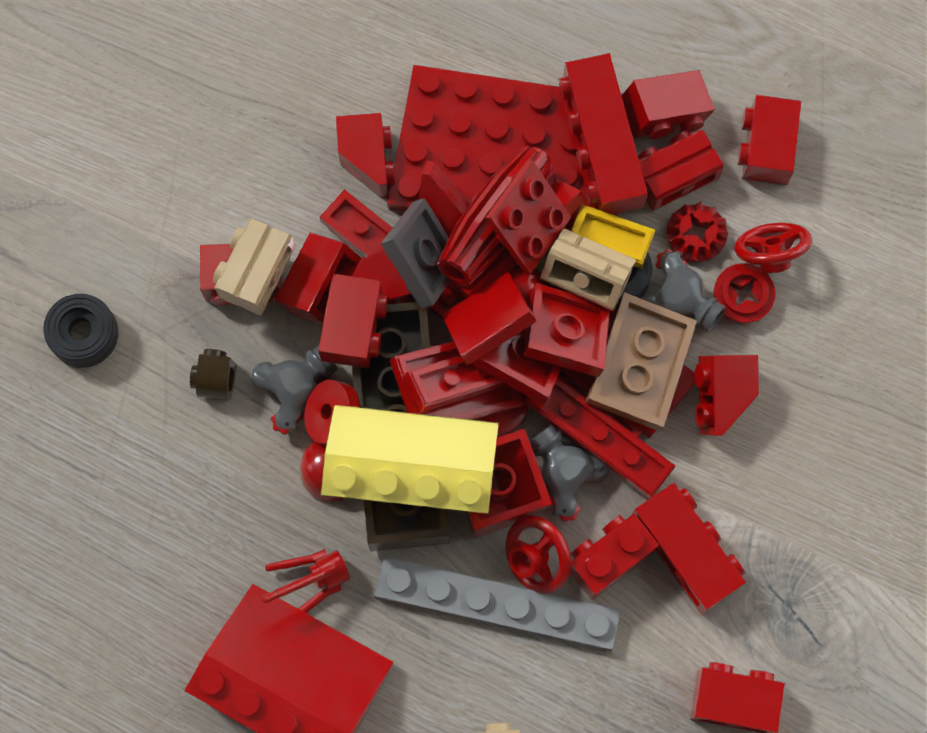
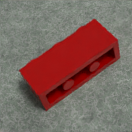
[632,483,746,615]

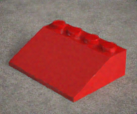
[184,584,394,733]

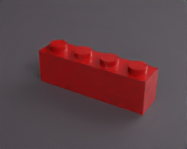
[559,53,648,214]

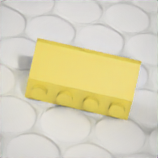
[321,405,498,513]

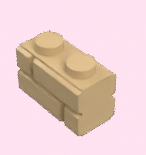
[213,218,295,315]
[540,229,636,311]

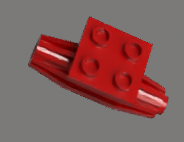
[437,147,571,287]

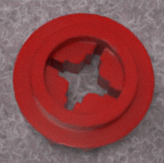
[666,201,729,262]
[713,263,776,325]

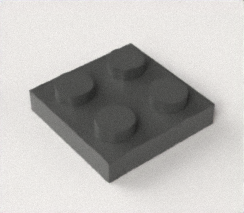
[381,198,451,309]

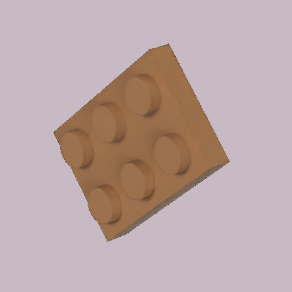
[585,292,697,431]

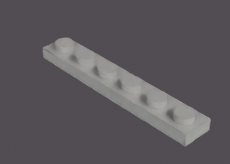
[374,557,621,651]

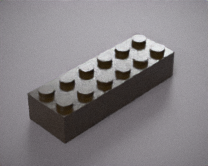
[352,302,450,552]

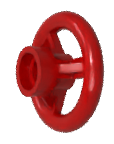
[734,222,812,273]
[505,516,571,594]

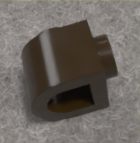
[190,349,237,400]

